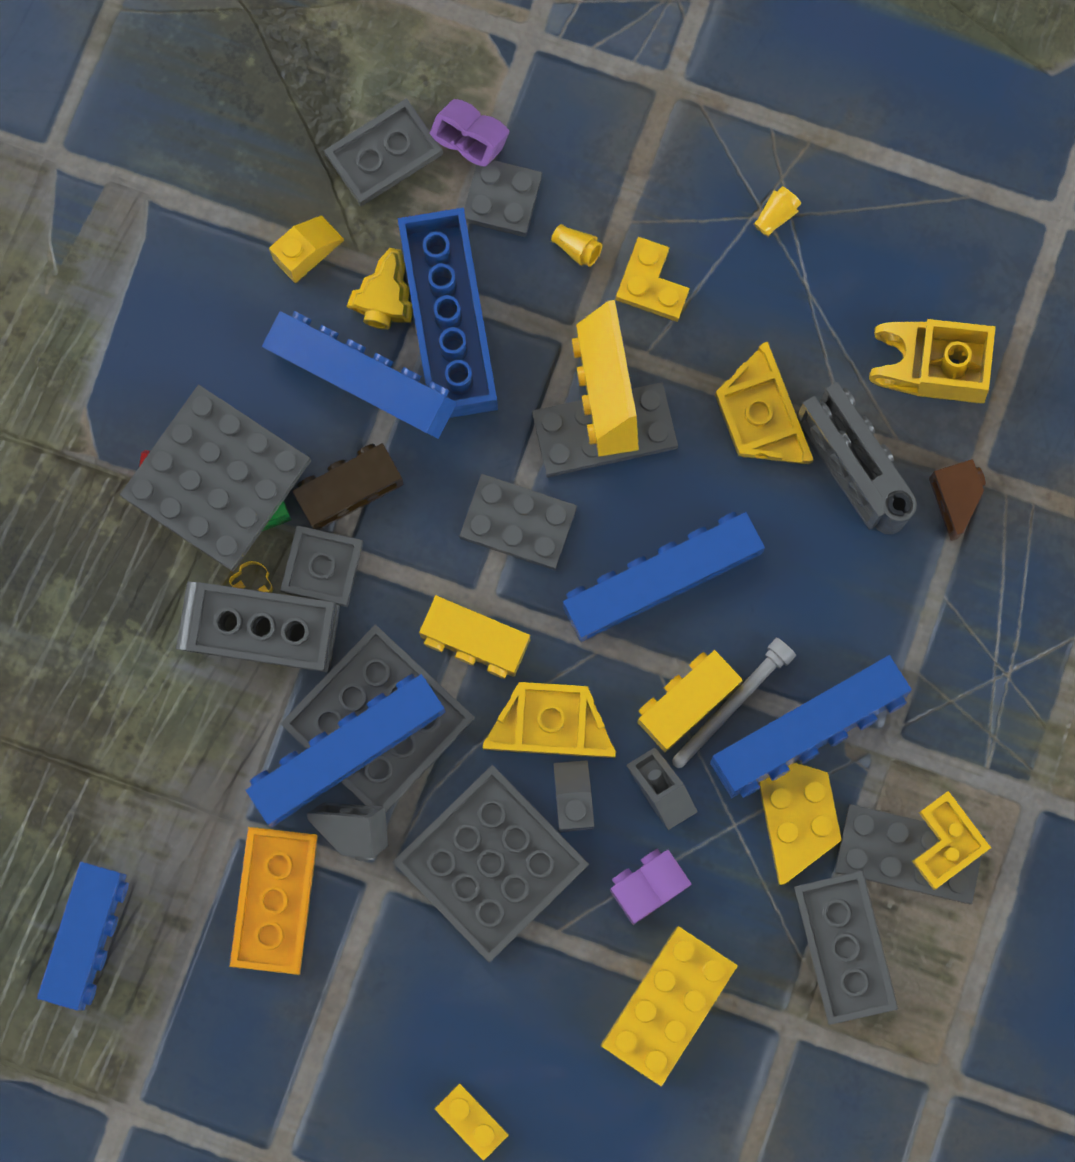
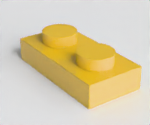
[435,1083,509,1161]

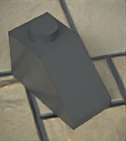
[626,747,698,830]
[553,760,594,832]
[307,802,388,861]

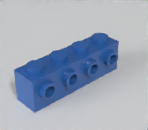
[37,861,129,1011]

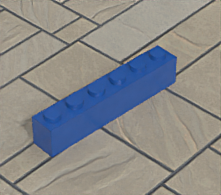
[262,311,457,439]
[563,512,765,642]
[710,655,912,799]
[245,674,446,827]

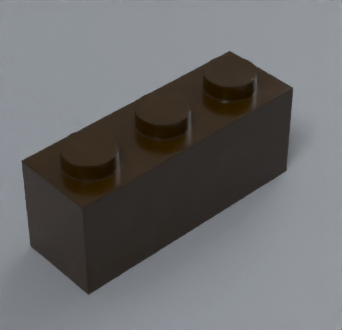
[293,443,404,530]

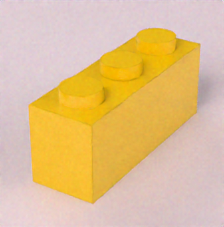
[419,595,530,679]
[637,650,743,752]

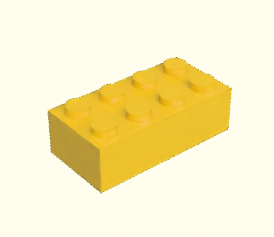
[600,926,738,1086]

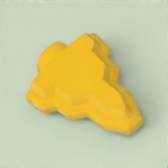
[347,248,413,329]

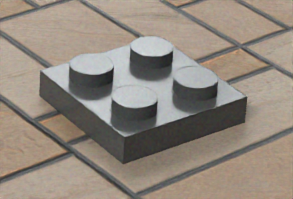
[464,160,542,237]
[280,525,364,608]

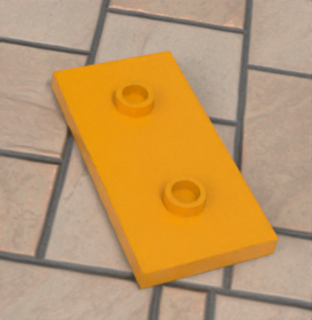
[229,827,318,975]

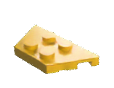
[715,341,814,464]
[483,682,616,758]
[758,763,842,885]

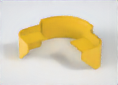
[229,561,273,593]

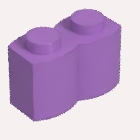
[430,99,510,166]
[610,848,692,925]

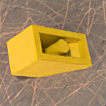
[269,215,344,284]

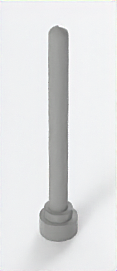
[672,637,796,768]

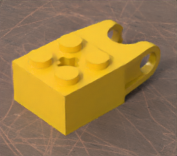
[869,319,996,404]

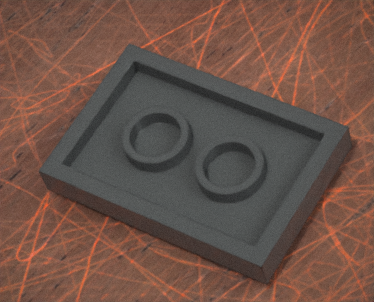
[324,98,443,207]
[459,474,577,571]

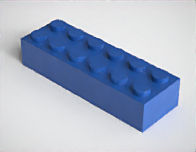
[398,207,498,418]

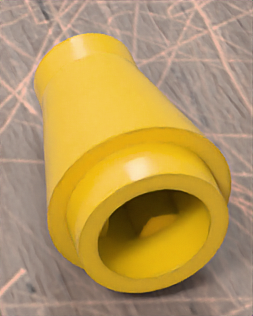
[754,186,801,237]
[551,224,603,267]

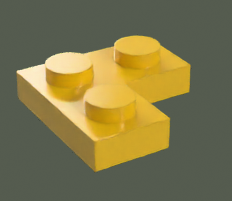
[616,237,690,322]
[912,791,991,890]

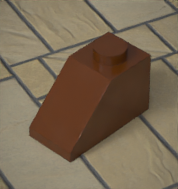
[929,459,986,541]

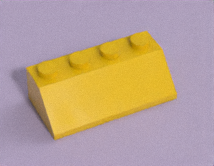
[572,300,639,457]

